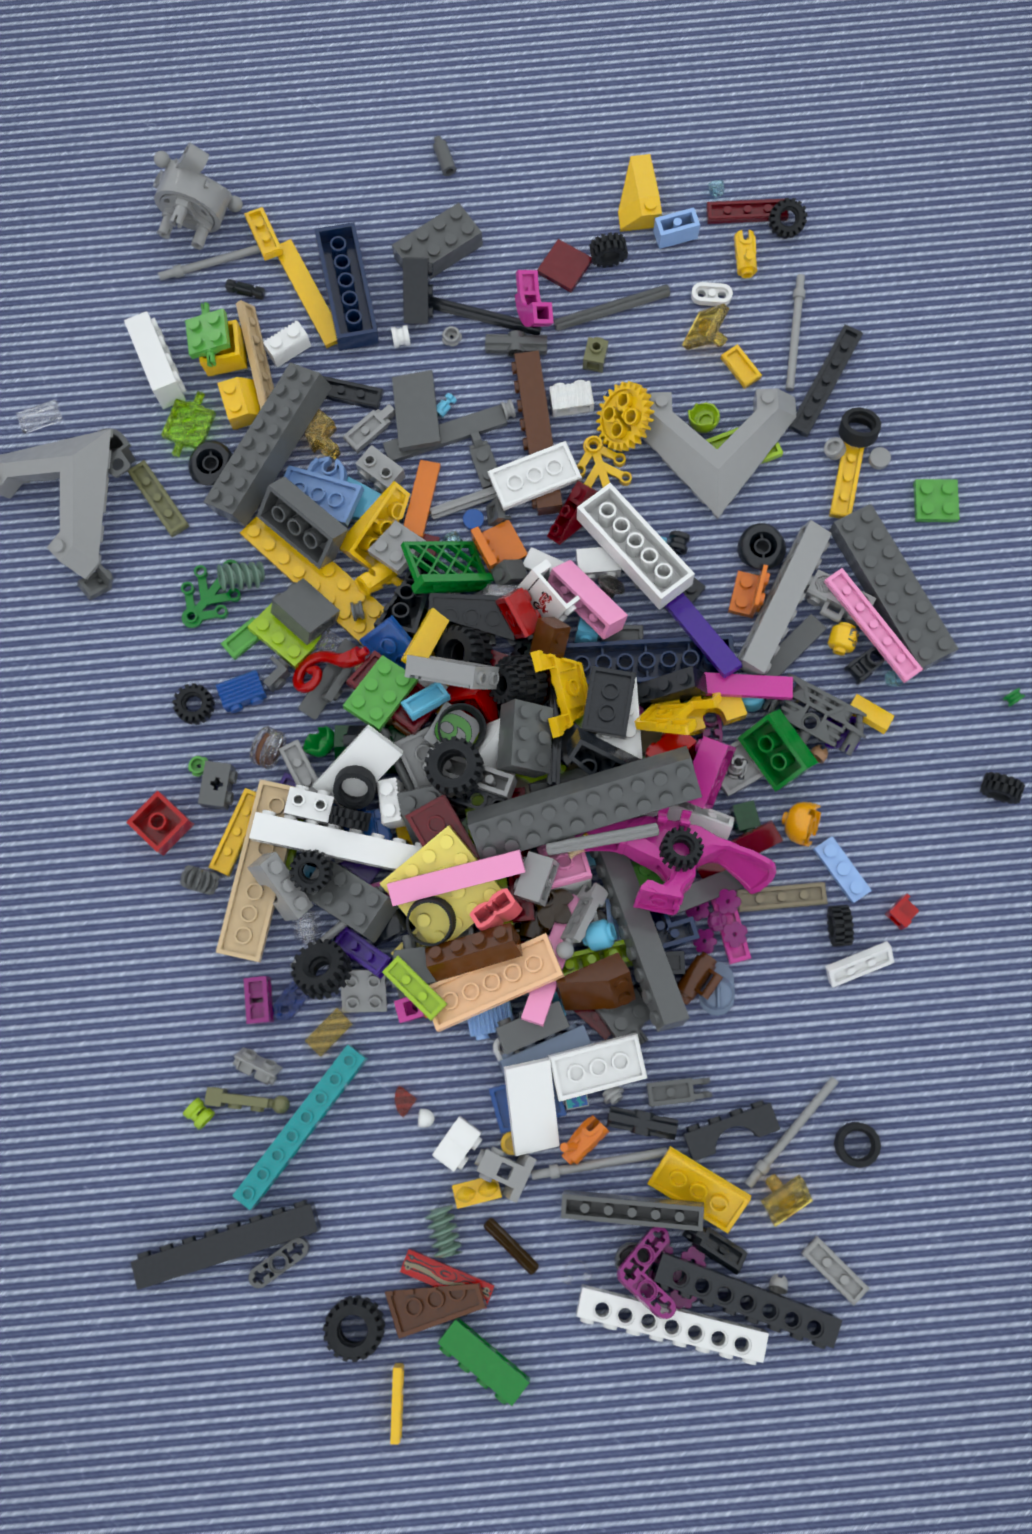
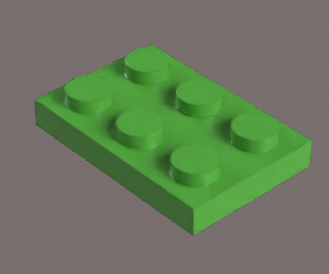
[343,655,419,732]

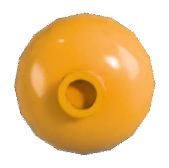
[782,801,821,847]

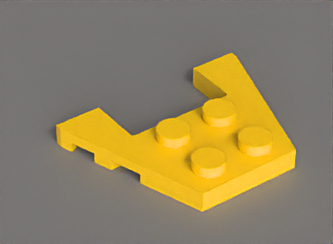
[531,650,588,738]
[634,692,722,735]

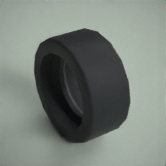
[838,407,881,448]
[333,765,377,810]
[834,1122,881,1168]

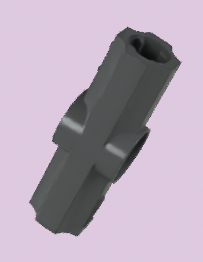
[485,330,547,358]

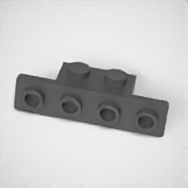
[298,639,356,720]

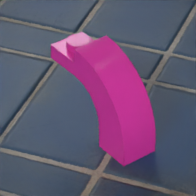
[515,270,554,327]

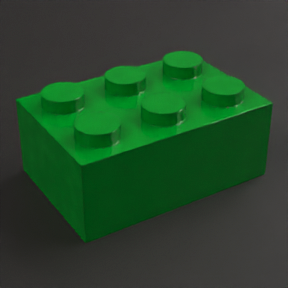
[738,709,819,792]

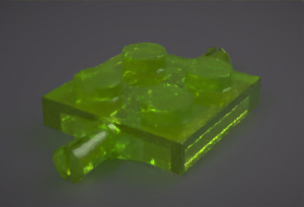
[161,391,216,458]

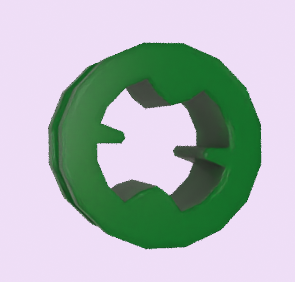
[1003,688,1025,707]

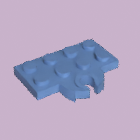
[284,457,364,527]

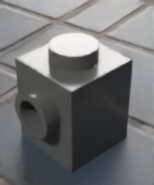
[491,559,528,589]

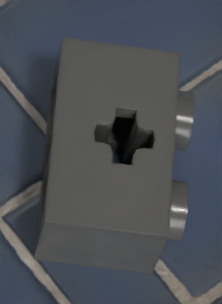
[198,761,238,810]

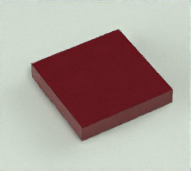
[537,239,592,293]

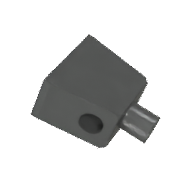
[392,934,436,988]

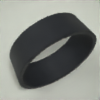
[437,703,486,748]
[406,896,456,946]

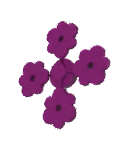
[686,889,748,954]
[640,1237,706,1309]

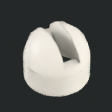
[418,1109,435,1128]

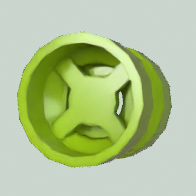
[183,1097,215,1130]

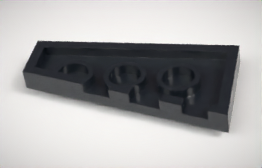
[429,593,514,640]

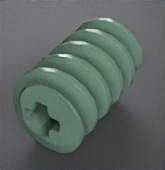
[217,561,265,591]
[425,1205,462,1258]

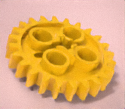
[596,381,655,452]

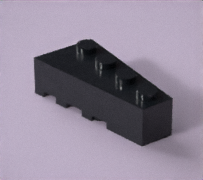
[374,555,440,639]
[566,728,641,775]

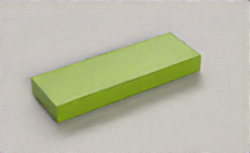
[382,956,447,1021]

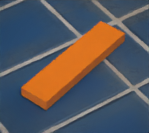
[404,460,441,538]

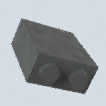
[270,578,340,645]

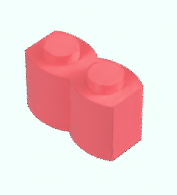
[470,888,523,931]

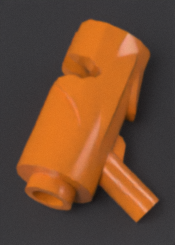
[560,1115,610,1165]

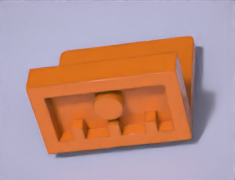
[471,520,528,573]
[728,565,770,619]

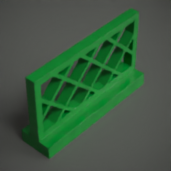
[401,541,494,594]

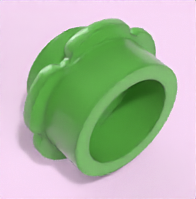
[188,756,208,777]

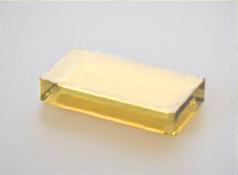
[305,1008,353,1057]

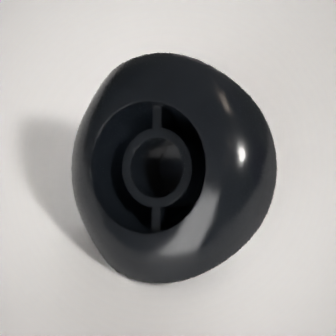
[188,441,233,485]
[737,523,786,569]

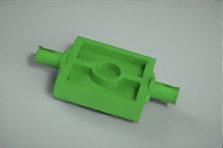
[185,302,231,367]

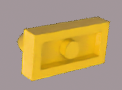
[452,1178,502,1209]

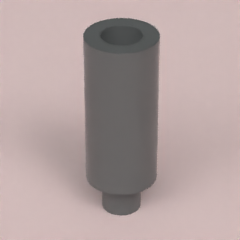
[433,136,456,176]

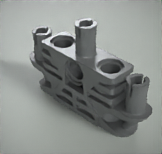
[761,673,867,756]

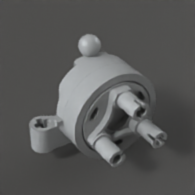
[153,143,243,250]

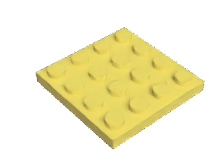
[379,825,502,943]

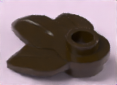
[535,889,574,930]

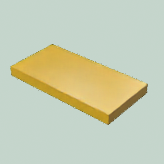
[647,1146,752,1233]

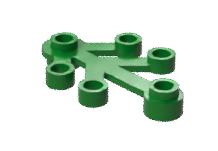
[181,559,241,628]

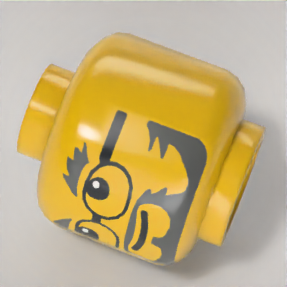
[827,622,859,656]

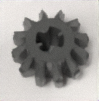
[180,865,220,895]

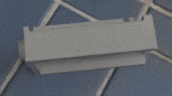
[405,655,499,689]

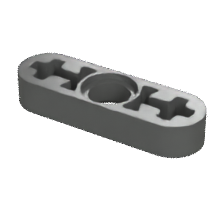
[249,1237,310,1288]

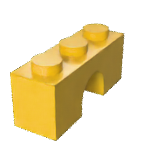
[687,696,747,736]

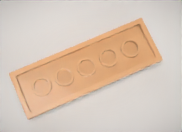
[429,933,565,1032]

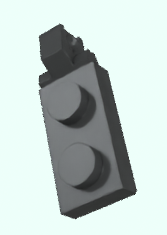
[469,431,497,490]

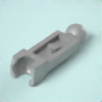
[556,883,608,959]

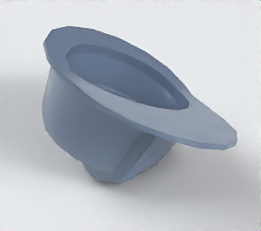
[699,961,735,1016]

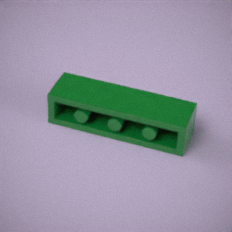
[438,1317,530,1406]

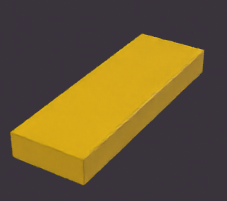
[244,207,283,261]
[401,608,450,664]
[390,1363,404,1445]

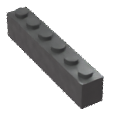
[561,1190,704,1231]

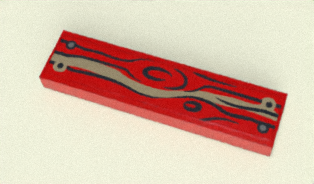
[400,1248,495,1309]

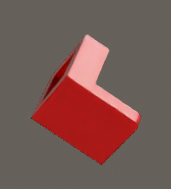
[884,893,919,930]

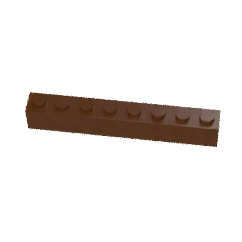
[511,350,563,516]

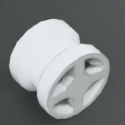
[391,325,411,348]

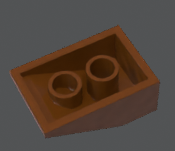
[556,952,636,1011]

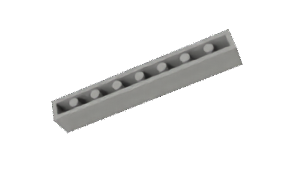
[737,520,832,675]

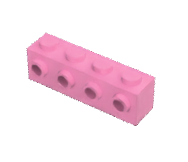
[548,560,628,639]

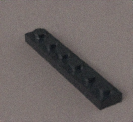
[789,324,863,438]

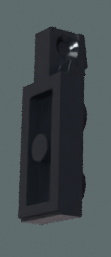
[682,1227,748,1275]

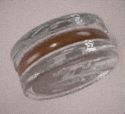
[249,726,286,769]

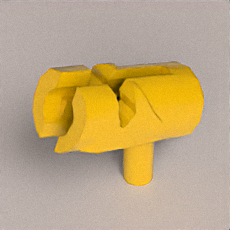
[734,230,757,279]
[355,562,403,596]

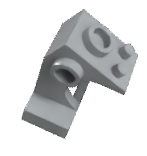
[474,1146,537,1203]

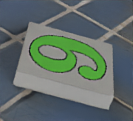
[423,702,479,758]

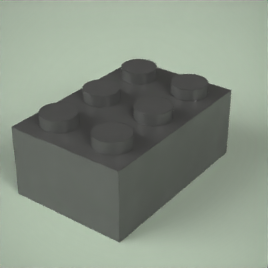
[497,699,553,778]

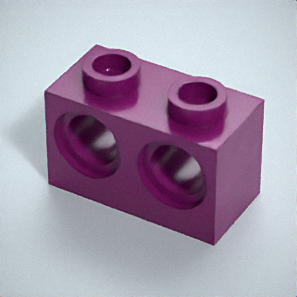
[244,976,274,1025]

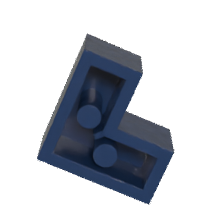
[649,910,700,951]

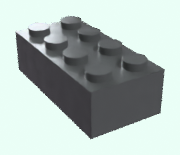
[392,202,483,279]
[257,477,348,569]
[304,857,399,943]

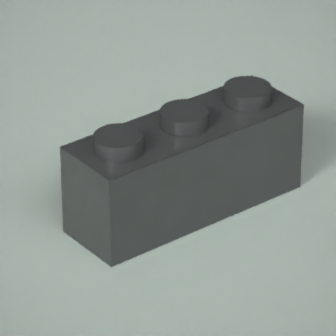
[494,1001,570,1055]

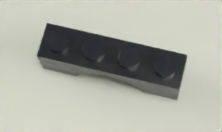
[682,1100,781,1161]

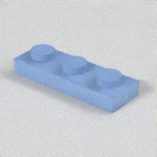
[813,836,872,904]

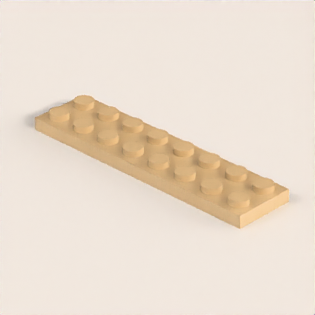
[216,779,295,963]

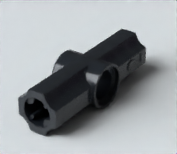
[607,1106,678,1140]

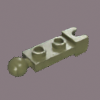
[205,1087,290,1114]

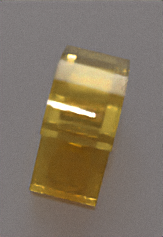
[305,409,341,460]

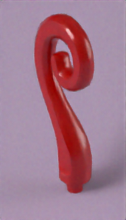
[292,646,370,693]

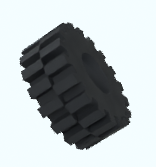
[291,939,352,1000]

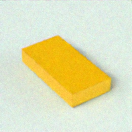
[720,344,762,389]
[850,694,894,734]

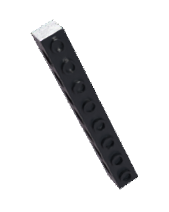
[651,1251,842,1350]

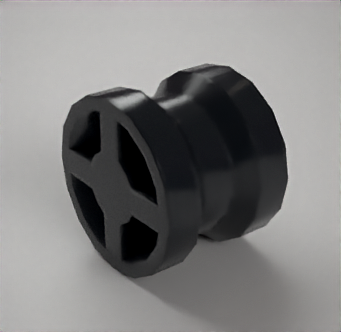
[668,531,690,555]

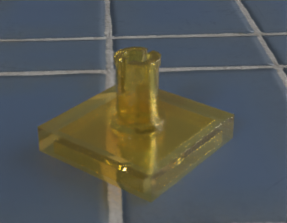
[682,304,730,350]
[761,1174,813,1227]

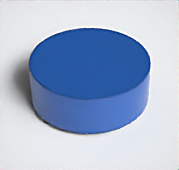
[463,509,484,531]

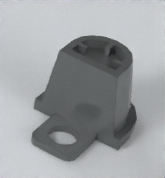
[97,428,136,478]

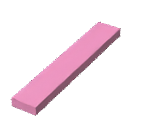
[824,568,923,683]
[387,849,526,906]
[521,894,580,1027]

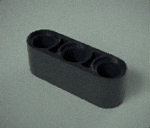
[447,788,506,811]

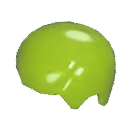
[688,402,720,433]

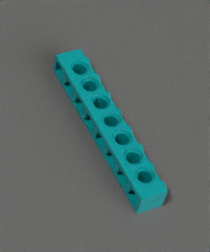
[232,1044,369,1210]

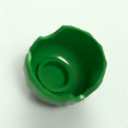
[303,726,334,758]

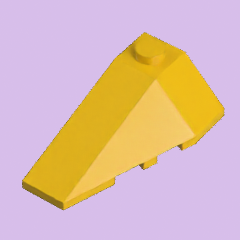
[618,154,662,232]
[339,481,410,570]

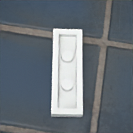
[825,941,894,988]

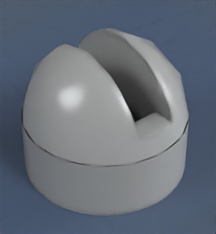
[768,1274,788,1294]

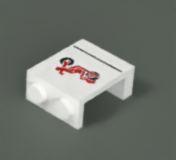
[516,559,581,622]

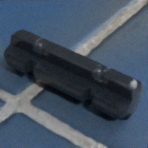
[225,279,265,300]

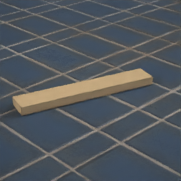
[236,300,274,410]

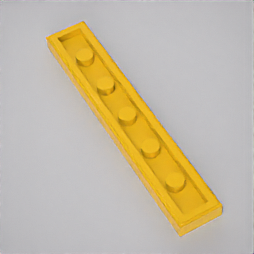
[277,239,337,349]

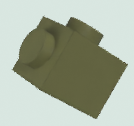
[583,337,609,373]

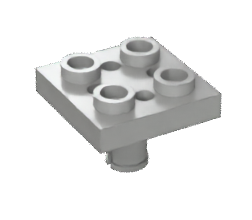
[721,740,764,798]

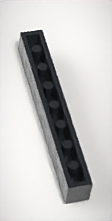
[131,1199,321,1290]

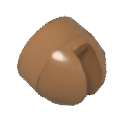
[810,744,828,764]

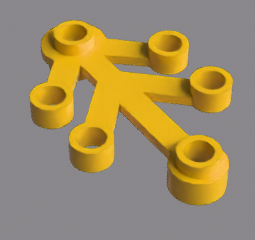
[577,435,632,488]

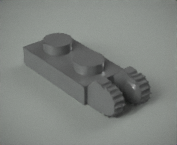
[646,1077,712,1107]

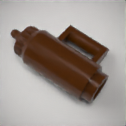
[677,951,723,1005]

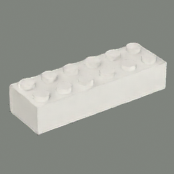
[577,483,695,610]

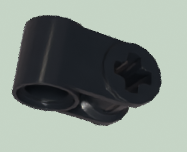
[844,646,885,686]

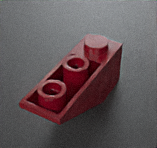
[547,481,598,545]

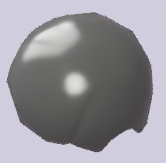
[614,1242,652,1279]

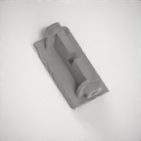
[233,1047,283,1085]

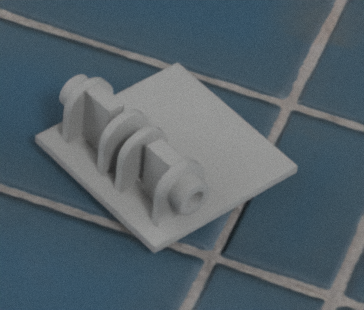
[341,969,387,1013]

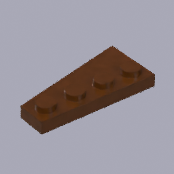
[385,1283,488,1339]

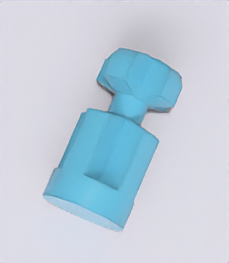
[437,393,457,418]

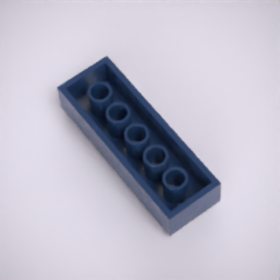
[314,222,379,351]

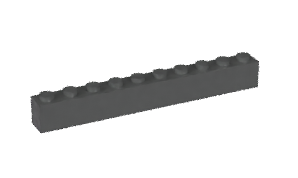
[589,851,690,1032]

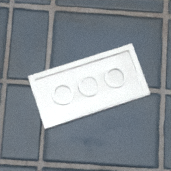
[487,441,582,511]
[313,724,403,808]
[548,1032,647,1102]
[504,1057,560,1156]

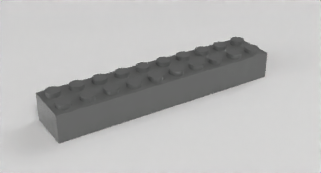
[467,746,702,859]

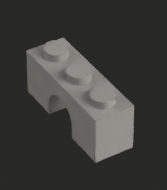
[247,852,314,921]

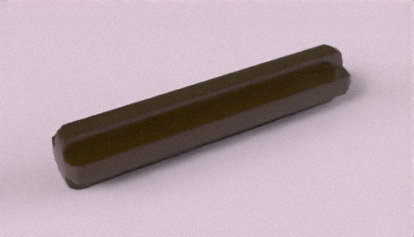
[483,1218,539,1275]

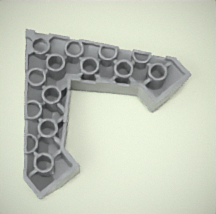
[643,388,796,519]
[0,429,114,580]

